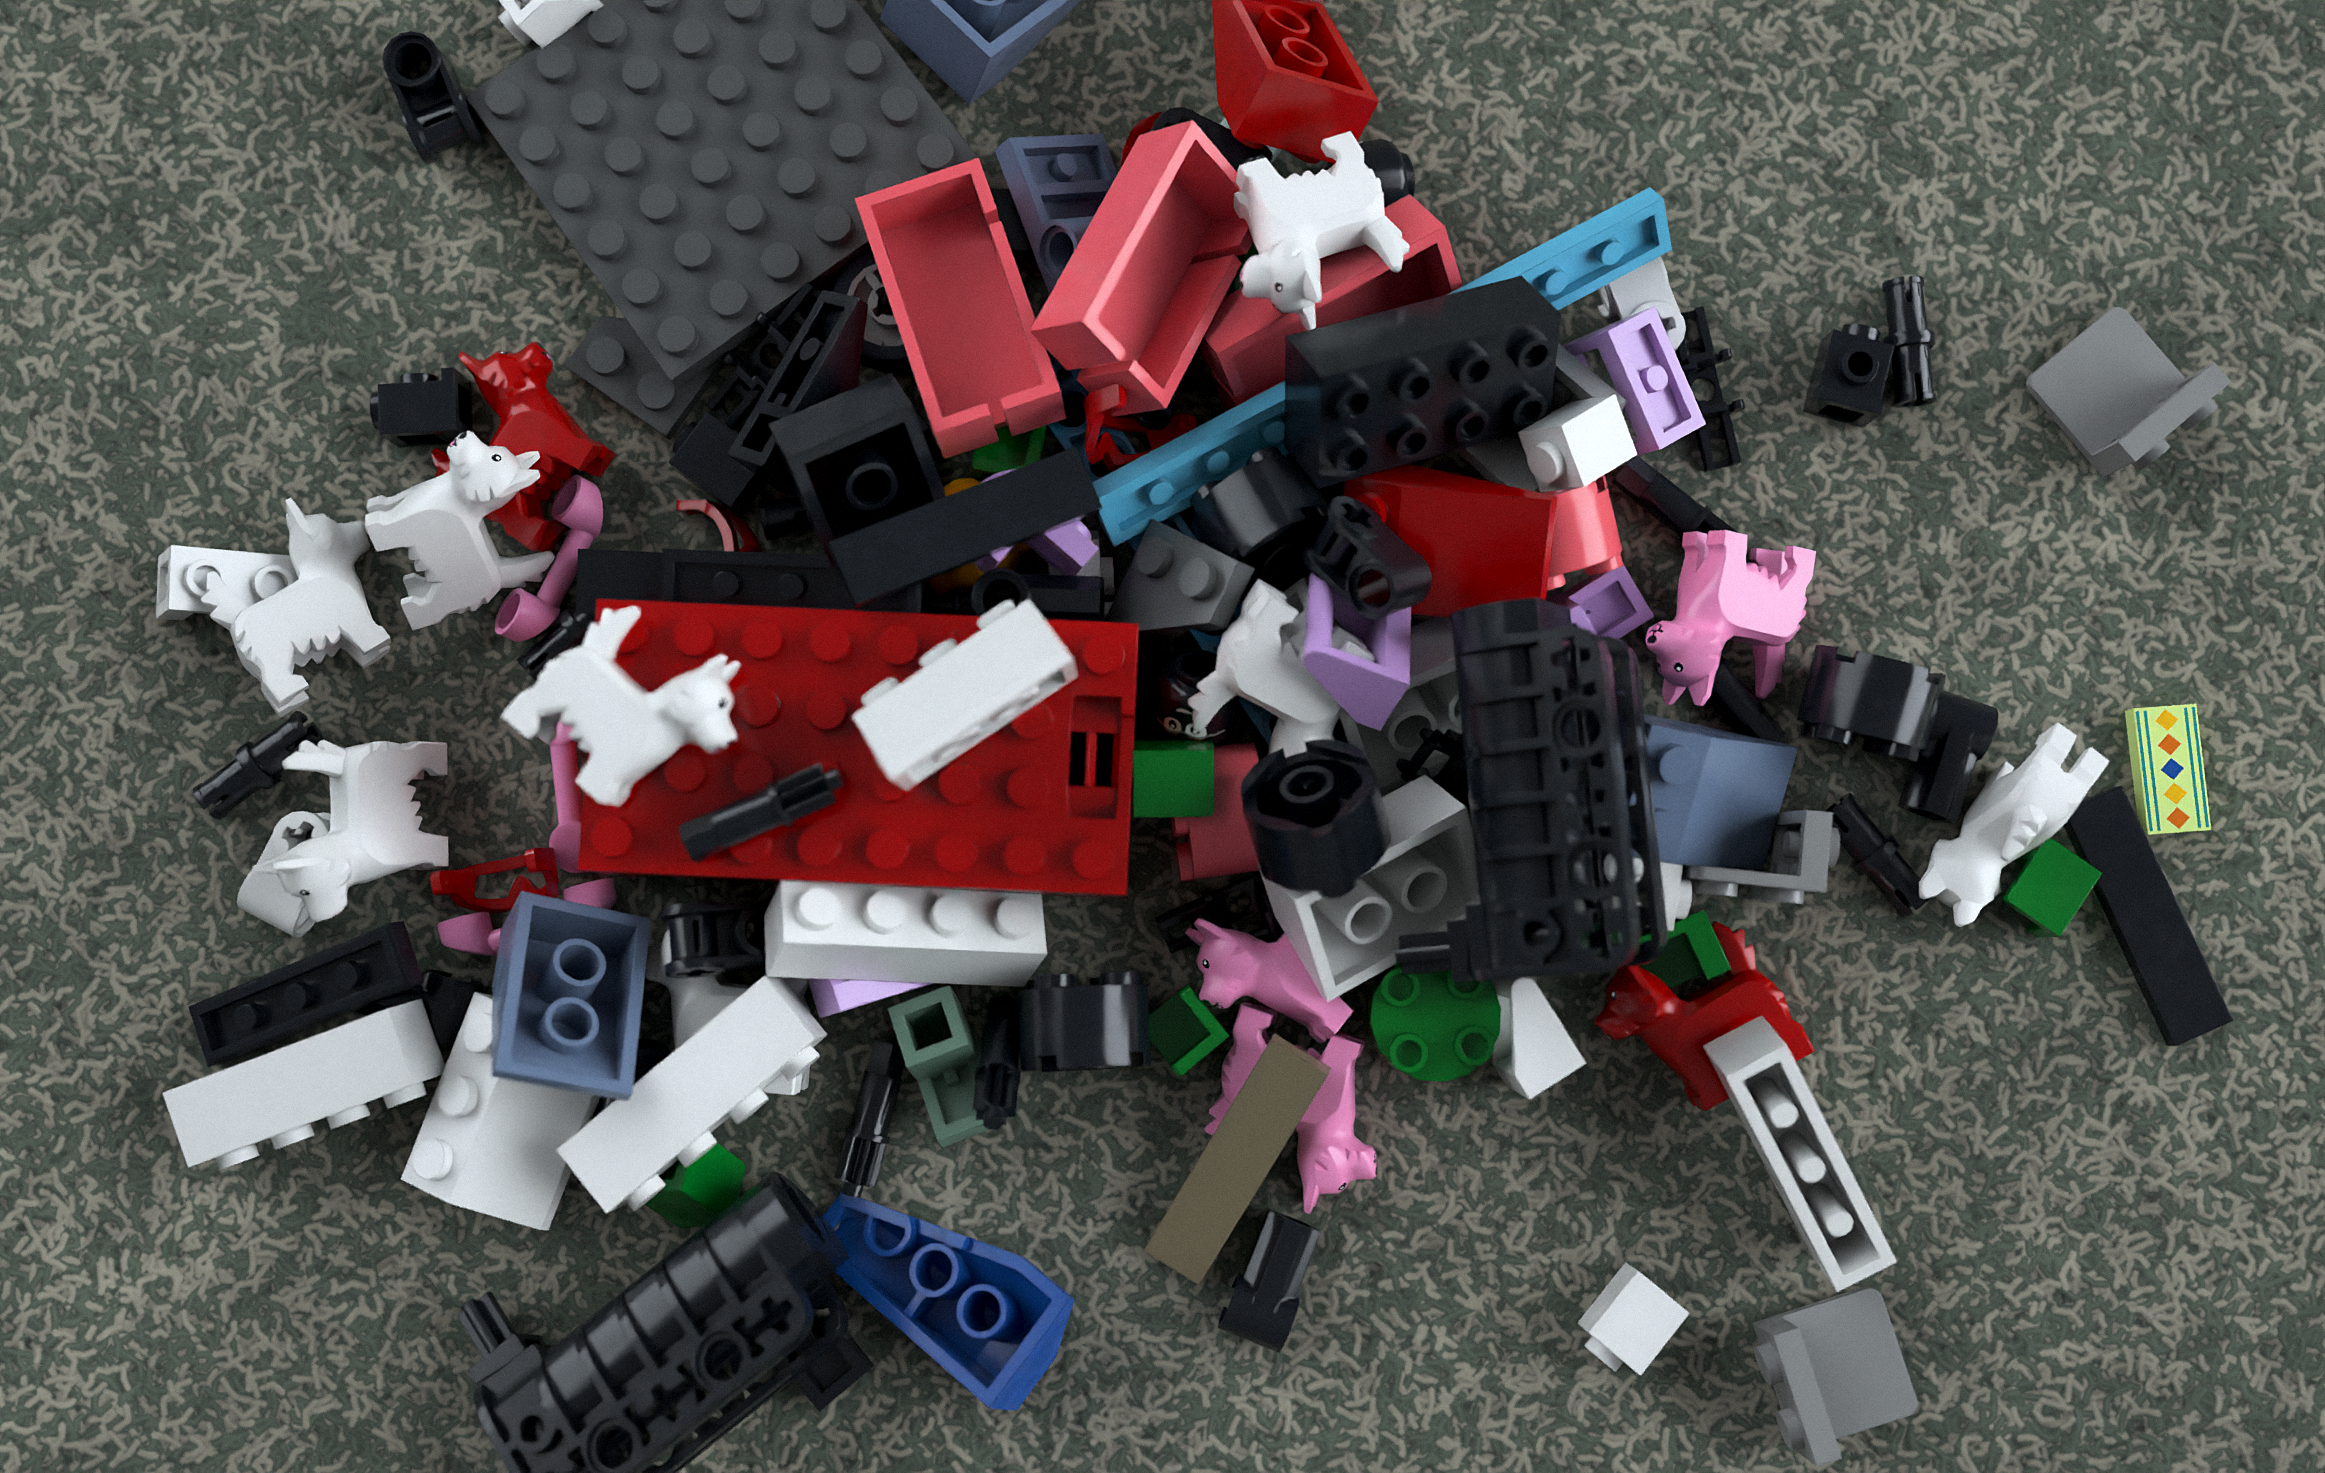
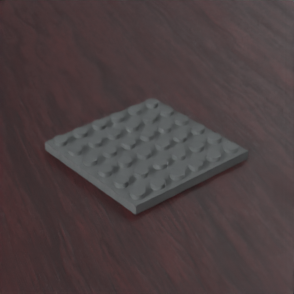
[466,0,984,389]

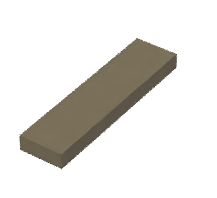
[1144,1033,1331,1285]

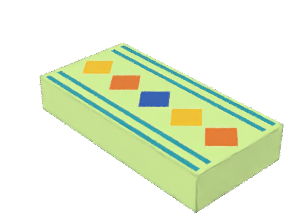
[2125,704,2211,835]

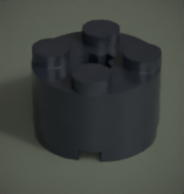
[1190,446,1328,598]
[1796,645,1946,762]
[1241,739,1391,898]
[1017,972,1151,1072]

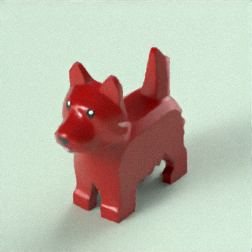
[431,342,616,552]
[1594,921,1815,1111]

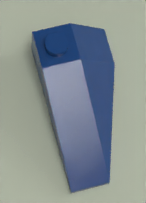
[823,1191,1074,1411]

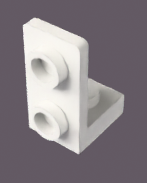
[156,545,298,620]

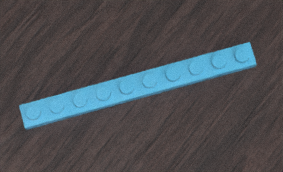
[1092,187,1672,547]

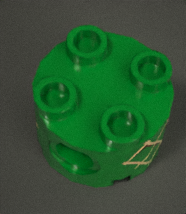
[1364,962,1501,1082]

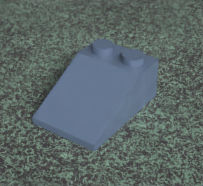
[879,0,1081,105]
[1603,714,1798,870]
[491,891,651,1101]

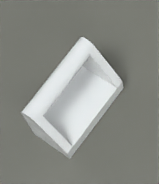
[1490,977,1586,1099]

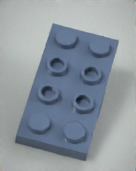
[995,134,1118,372]

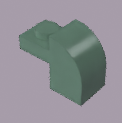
[887,985,990,1147]

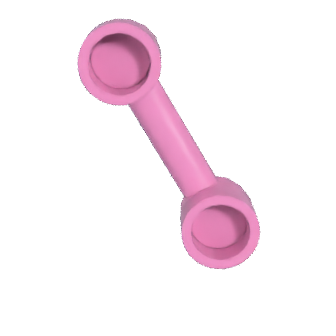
[495,475,603,642]
[540,720,590,874]
[437,878,618,956]

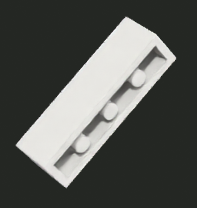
[764,880,1047,987]
[556,976,828,1213]
[162,999,445,1170]
[1703,1015,1897,1292]

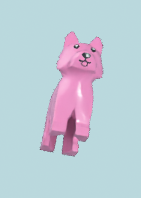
[1645,530,1816,706]
[1185,918,1353,1044]
[1204,1000,1377,1214]

